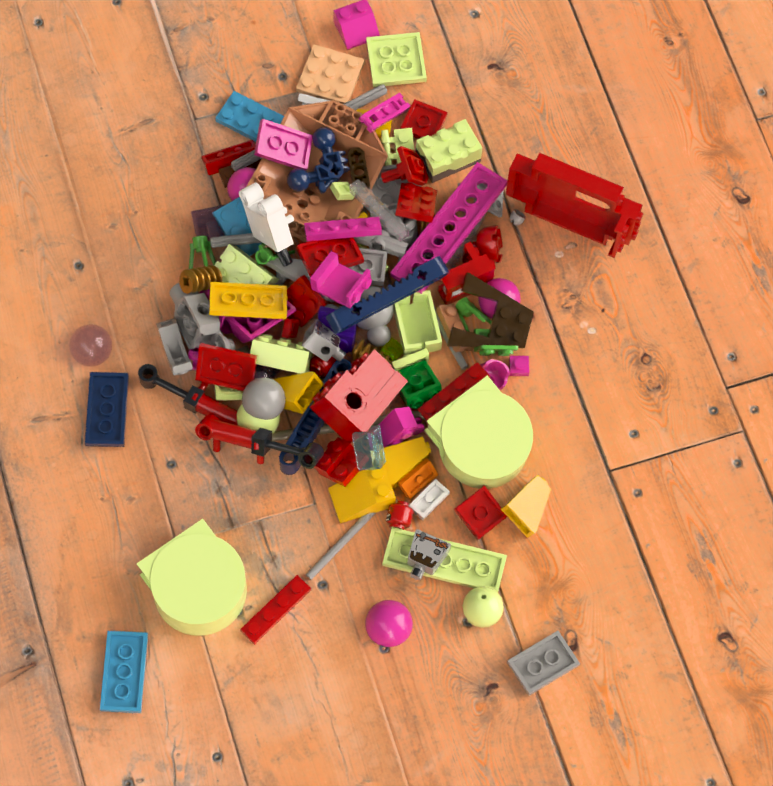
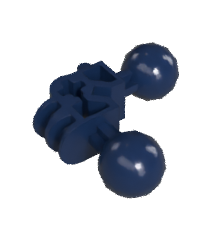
[287,127,350,194]

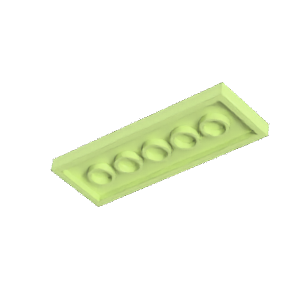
[382,527,507,592]

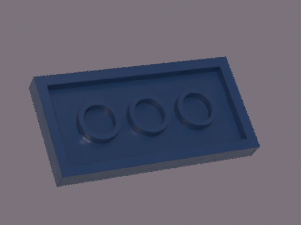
[85,372,129,447]

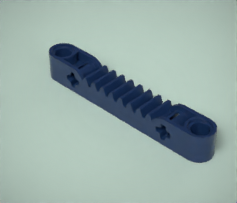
[325,256,450,335]
[279,359,352,475]

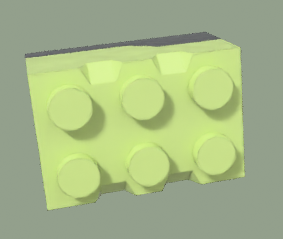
[416,119,482,183]

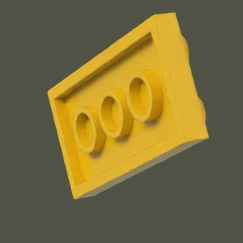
[209,282,287,319]

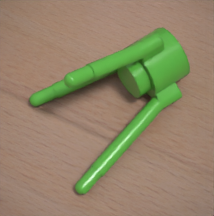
[189,236,216,269]
[255,243,295,265]
[455,297,492,332]

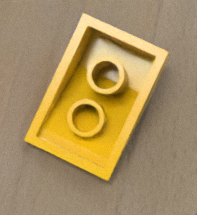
[328,463,396,523]

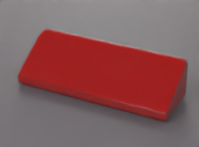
[201,140,256,176]

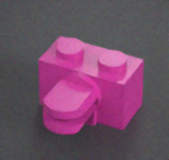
[375,407,425,448]

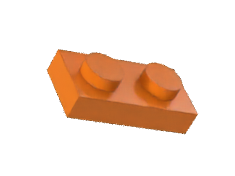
[398,459,439,499]

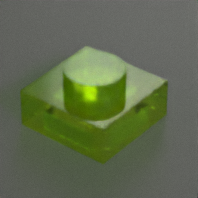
[379,338,403,361]

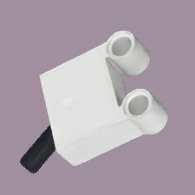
[239,182,294,267]

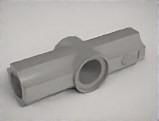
[353,230,409,258]

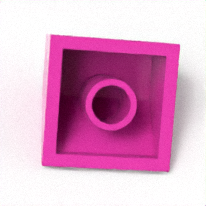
[333,0,380,50]

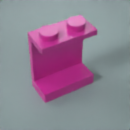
[310,251,372,309]

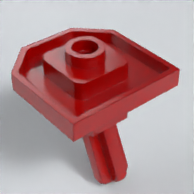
[381,146,428,186]

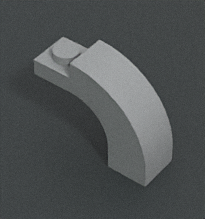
[156,318,193,376]

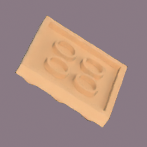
[296,44,365,104]

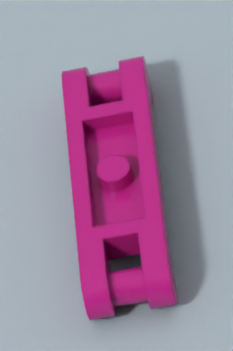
[359,93,411,133]

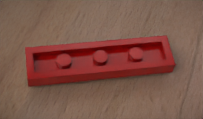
[418,362,490,421]
[240,575,311,645]

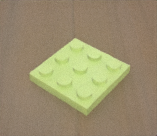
[366,32,427,87]

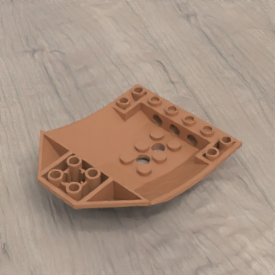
[246,100,388,242]

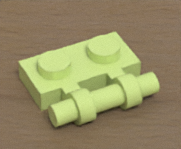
[380,128,414,166]

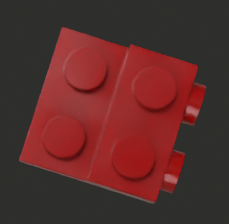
[315,437,370,487]

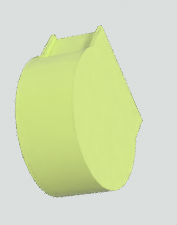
[424,375,533,489]
[137,519,247,636]

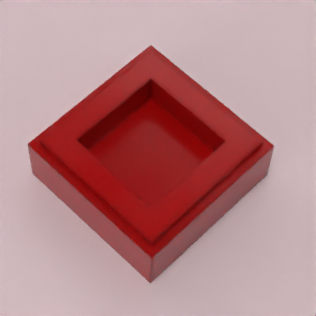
[282,318,300,338]

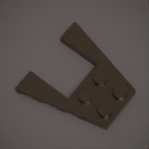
[447,272,534,349]

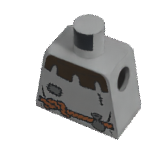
[302,319,346,362]
[407,529,451,580]

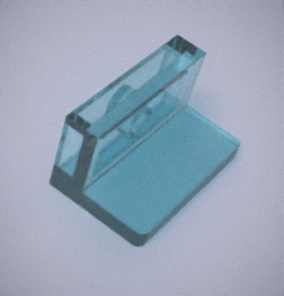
[352,425,386,470]

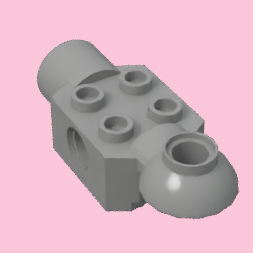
[169,283,235,350]

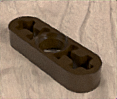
[348,148,371,197]

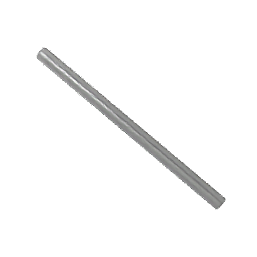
[231,84,387,171]

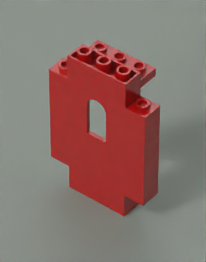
[505,152,644,258]

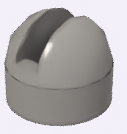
[510,209,526,225]

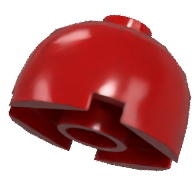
[472,225,503,263]

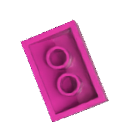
[228,301,297,343]

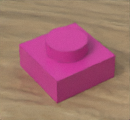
[509,356,529,376]

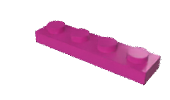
[304,217,382,241]

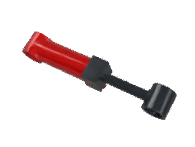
[138,364,238,425]
[195,414,324,469]

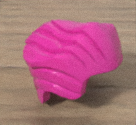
[480,359,510,390]

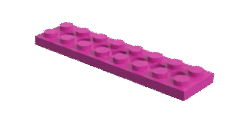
[391,162,508,294]

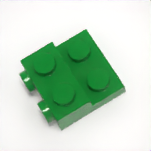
[398,360,442,409]

